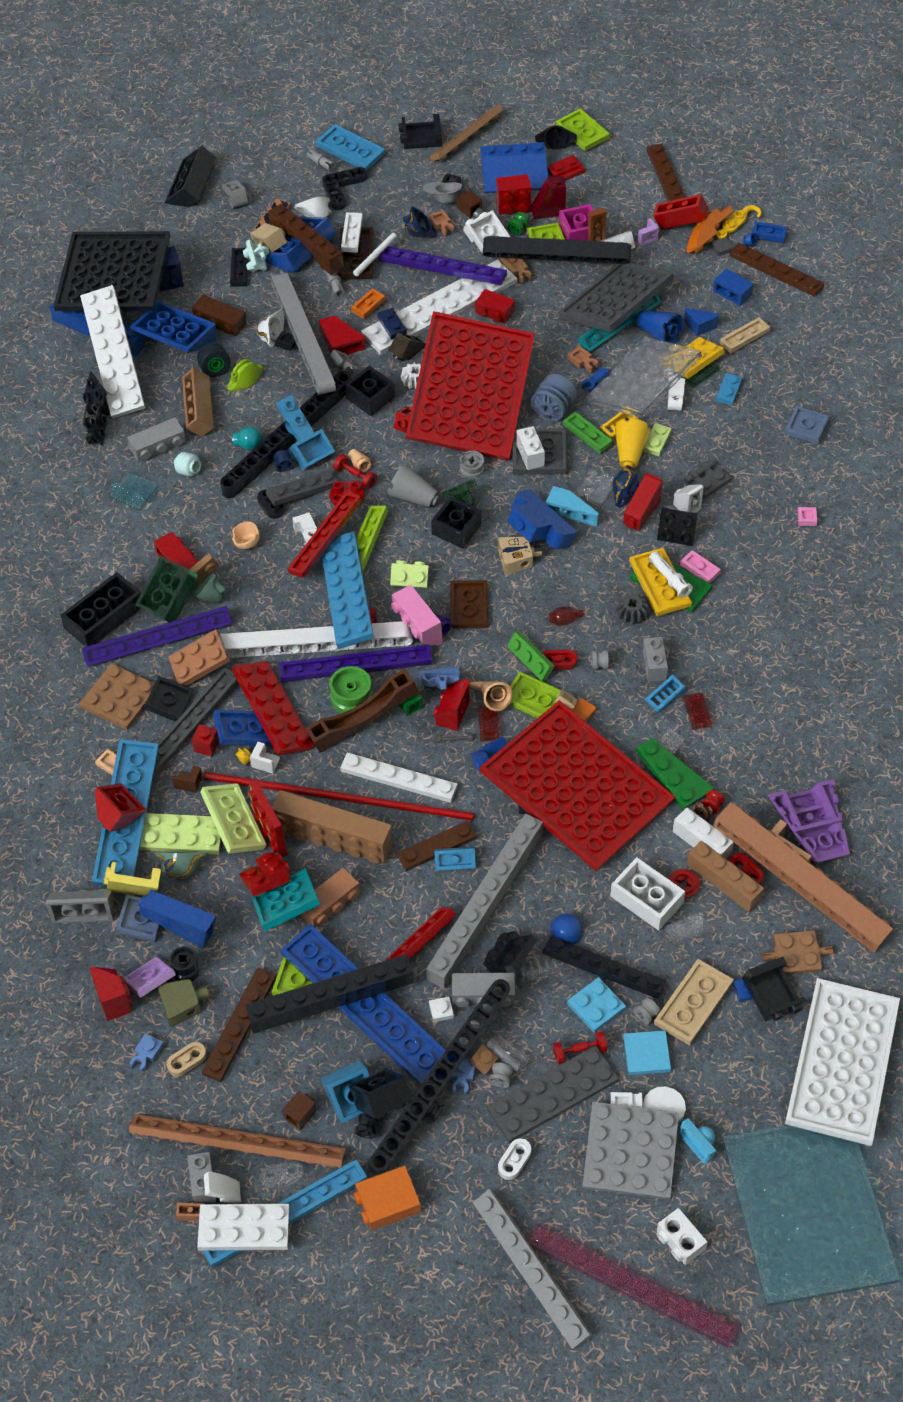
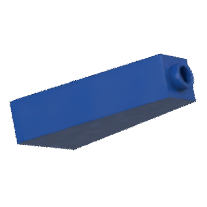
[138,890,216,948]

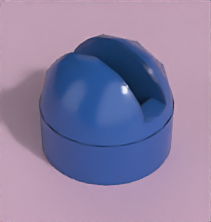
[743,233,757,247]

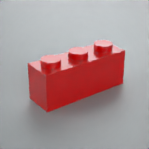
[653,194,709,230]
[153,532,200,582]

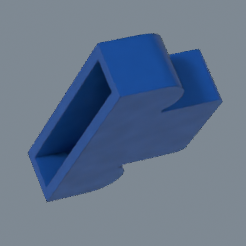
[507,489,577,549]

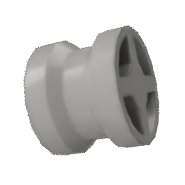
[592,650,609,670]
[633,998,660,1025]
[489,1063,513,1088]

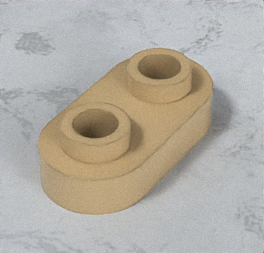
[166,1042,206,1077]

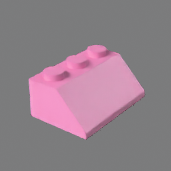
[391,585,443,646]

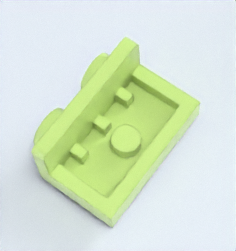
[390,560,429,588]

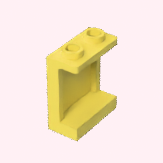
[103,862,161,897]

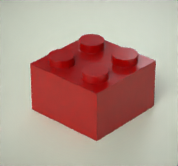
[496,174,531,215]

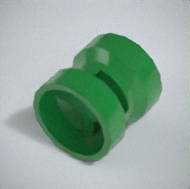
[507,212,529,235]

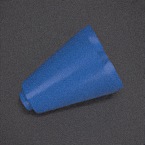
[635,310,684,347]

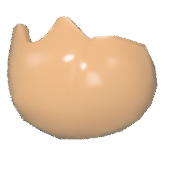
[232,522,260,549]

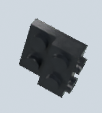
[483,931,537,973]

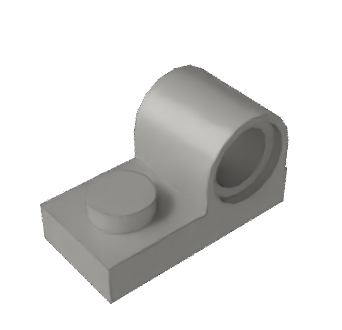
[222,180,248,209]

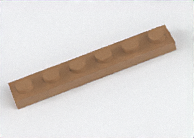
[429,104,503,162]

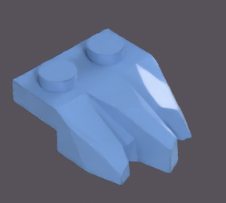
[419,666,460,690]

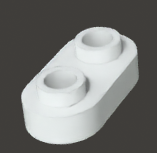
[498,1138,531,1180]

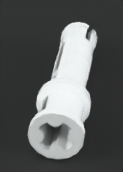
[649,551,693,598]

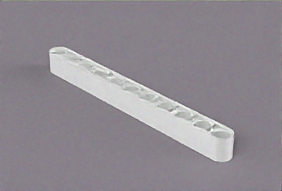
[220,621,413,658]

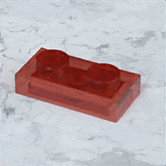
[683,692,712,730]
[478,706,499,742]

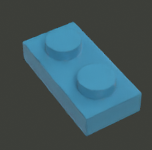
[716,373,743,405]
[434,847,476,871]

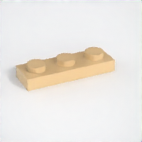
[719,317,770,354]

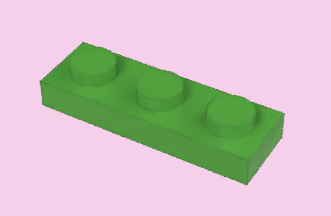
[563,411,613,454]
[507,631,554,681]

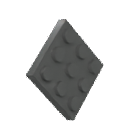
[513,429,566,474]

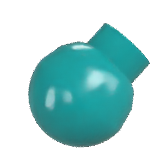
[232,426,262,451]

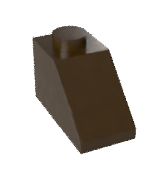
[389,332,426,361]

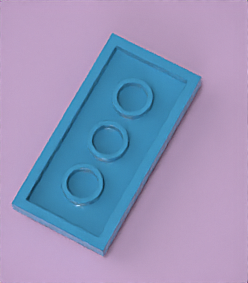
[316,124,385,170]

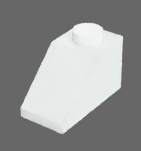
[673,485,704,513]

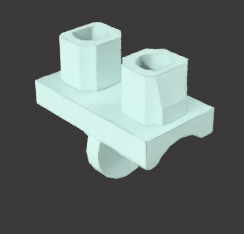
[243,240,269,272]

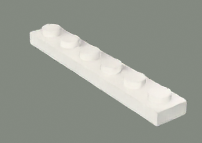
[340,753,458,803]

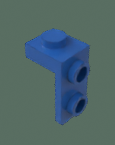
[470,737,507,772]

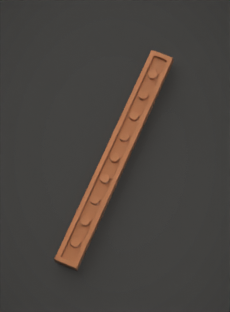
[129,1114,346,1167]

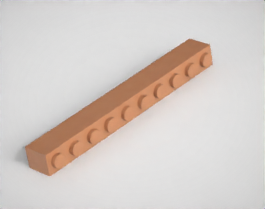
[713,802,893,953]

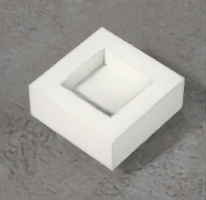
[429,997,454,1022]

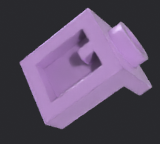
[638,219,660,246]

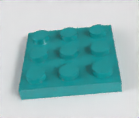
[251,868,320,931]

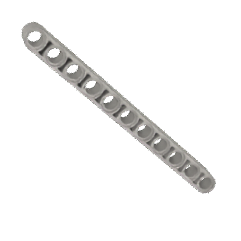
[270,272,336,395]

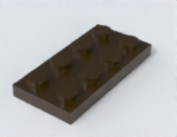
[339,227,373,279]

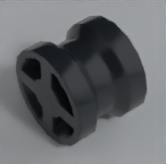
[355,1113,379,1139]

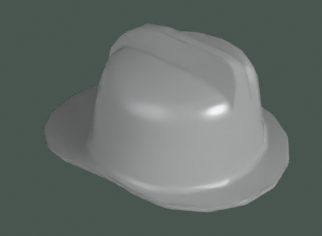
[423,182,462,204]

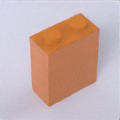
[353,1166,421,1231]

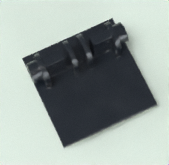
[83,371,110,416]
[83,397,107,445]
[657,507,698,546]

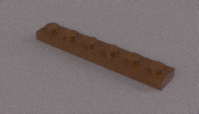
[646,144,685,201]
[729,242,824,297]
[202,967,277,1082]

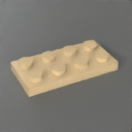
[654,959,734,1046]

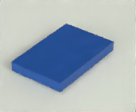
[213,710,273,747]

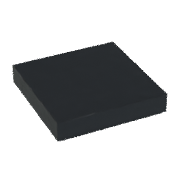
[144,676,194,722]

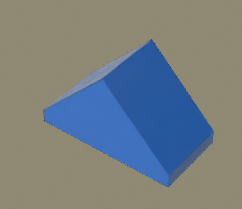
[684,308,719,336]

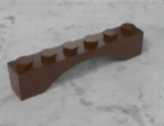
[268,204,344,275]
[305,668,419,753]

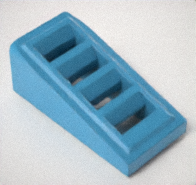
[645,674,687,713]

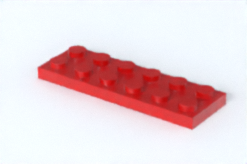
[232,661,314,756]

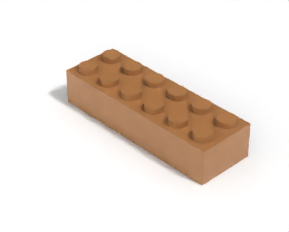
[272,790,393,864]

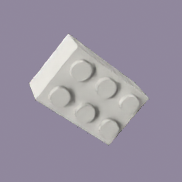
[610,857,685,931]

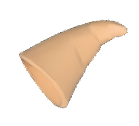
[470,681,512,711]

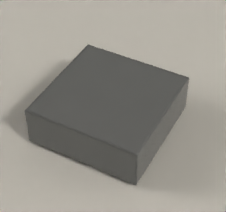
[711,237,733,256]

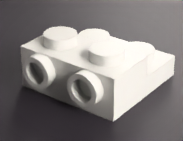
[463,210,510,252]

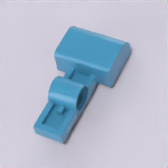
[275,395,335,470]

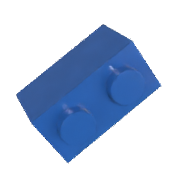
[713,269,753,306]

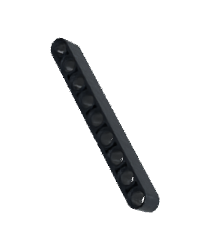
[482,236,631,264]

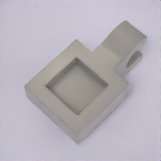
[330,350,357,378]

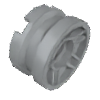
[460,451,484,478]

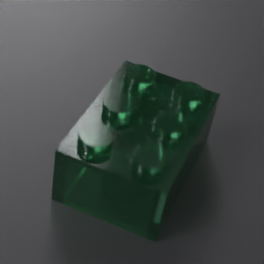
[135,556,199,622]

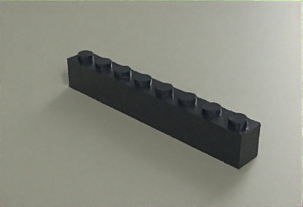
[245,954,414,1034]

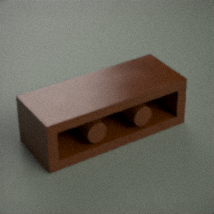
[192,295,247,336]

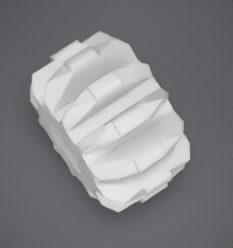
[401,362,421,390]

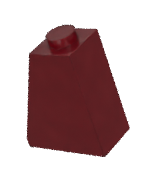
[531,176,566,219]

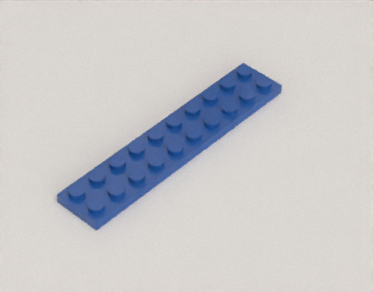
[280,924,456,1091]

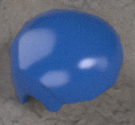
[551,913,583,945]

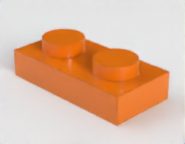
[351,288,386,319]

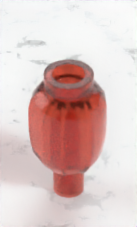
[549,607,584,626]

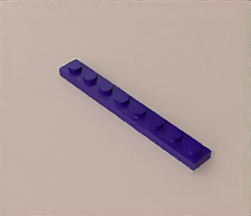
[379,246,507,285]
[81,606,232,666]
[279,645,432,682]

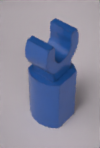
[582,367,610,393]

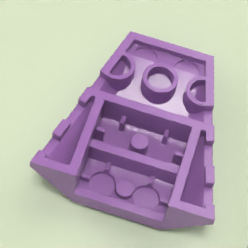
[768,779,850,864]

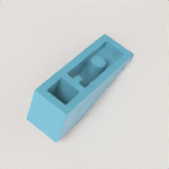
[546,486,599,527]

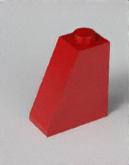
[319,315,365,355]
[623,473,663,531]

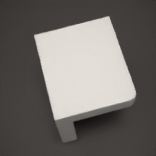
[250,742,280,774]

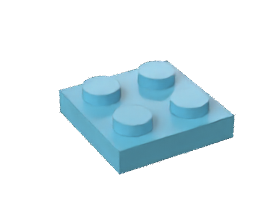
[567,977,626,1033]

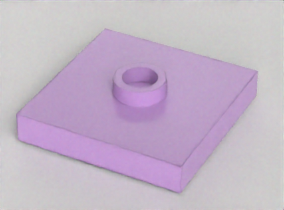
[124,957,176,998]

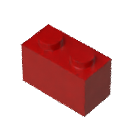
[475,289,515,324]

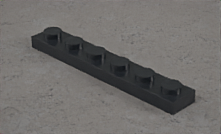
[542,936,666,999]

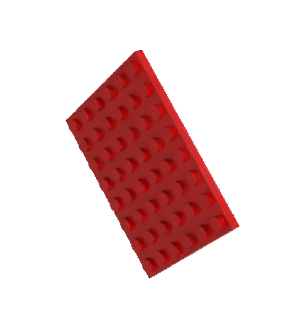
[405,311,535,461]
[479,700,675,872]

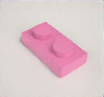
[680,550,721,583]

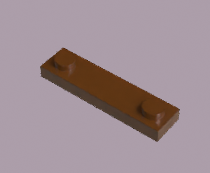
[397,821,477,872]

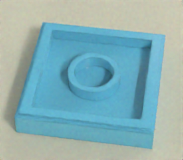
[623,1030,671,1075]

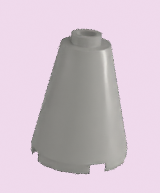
[387,463,439,507]

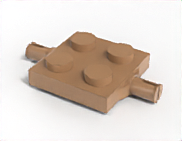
[762,930,833,975]

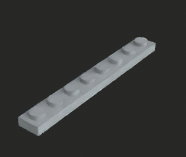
[473,1189,593,1350]

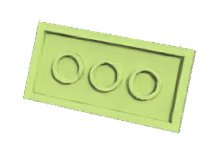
[200,783,266,854]
[140,813,222,854]

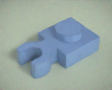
[130,1033,164,1072]
[452,1057,475,1095]

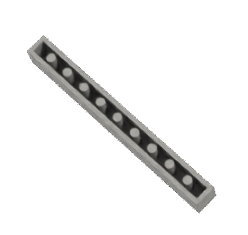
[426,813,543,989]

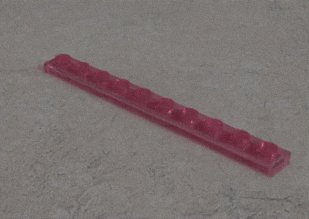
[527,1223,740,1349]

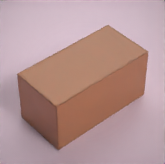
[176,1203,205,1221]

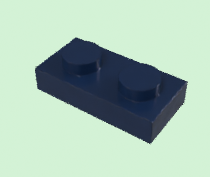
[377,308,407,340]

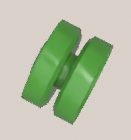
[329,666,372,713]

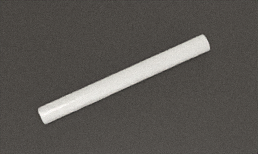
[353,233,397,276]

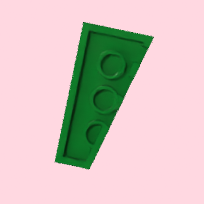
[635,738,715,810]

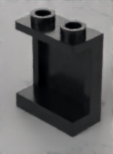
[399,114,442,149]
[742,957,807,1022]

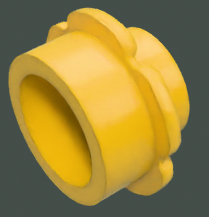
[235,748,251,765]

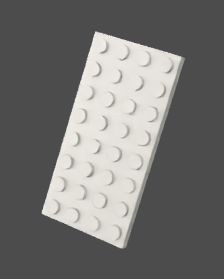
[785,978,900,1146]

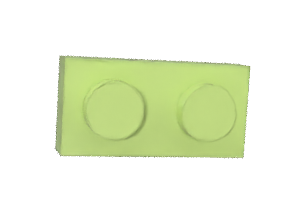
[643,423,672,456]

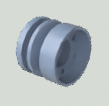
[531,374,577,421]

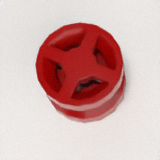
[702,790,725,815]

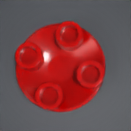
[329,481,365,505]

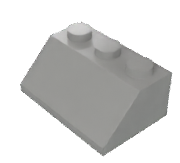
[46,889,114,923]

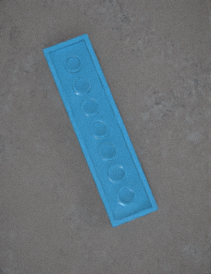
[322,531,374,649]
[92,739,159,886]

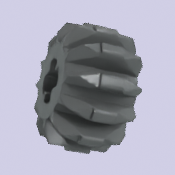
[616,593,649,625]

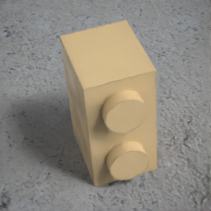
[250,223,287,253]

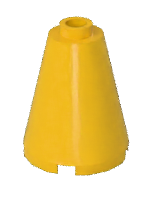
[615,418,650,469]

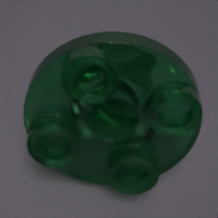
[442,478,477,506]

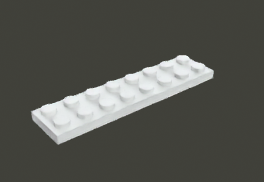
[80,285,146,418]

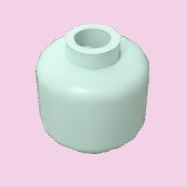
[174,452,201,477]

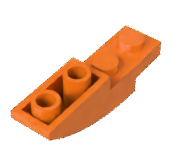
[686,205,734,253]

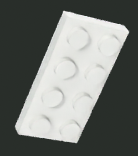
[197,1204,290,1251]

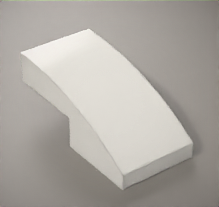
[204,1171,241,1204]

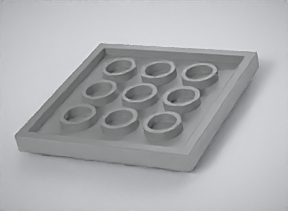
[582,1102,679,1200]

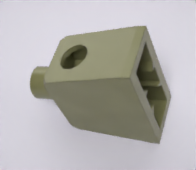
[157,979,210,1027]

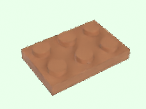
[168,629,230,686]

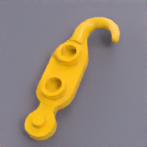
[716,205,762,239]

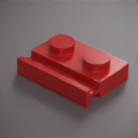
[547,155,586,181]

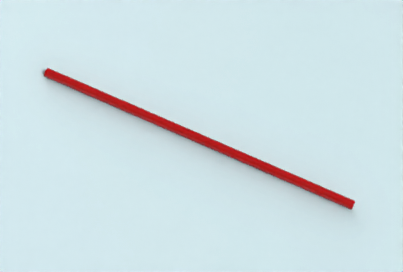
[203,772,474,821]

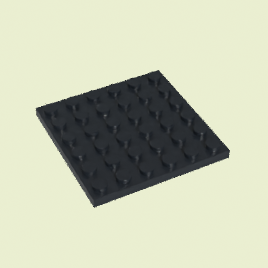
[53,231,171,311]

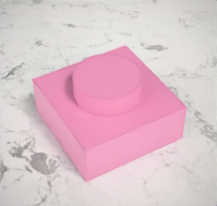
[797,507,817,526]

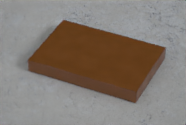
[450,580,488,628]

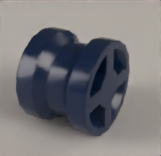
[273,450,294,472]

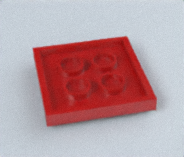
[248,780,288,858]

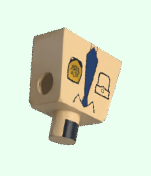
[498,537,542,575]

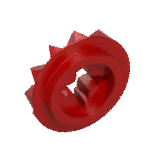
[668,869,700,899]

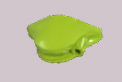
[227,359,264,392]

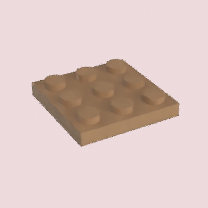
[79,663,154,730]

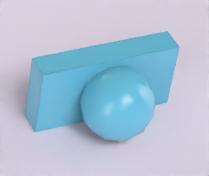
[678,1118,716,1165]

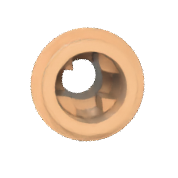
[348,449,371,473]

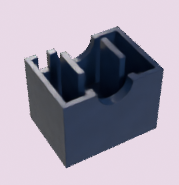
[159,246,184,292]

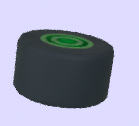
[197,343,230,377]

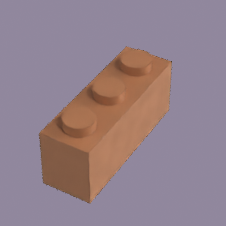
[300,868,360,928]

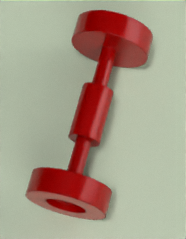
[333,454,377,490]
[552,1030,607,1064]

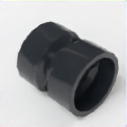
[170,946,199,982]

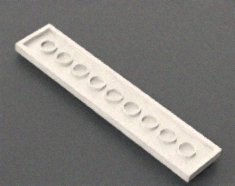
[361,260,517,355]

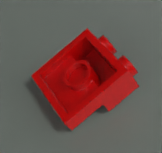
[239,852,291,897]

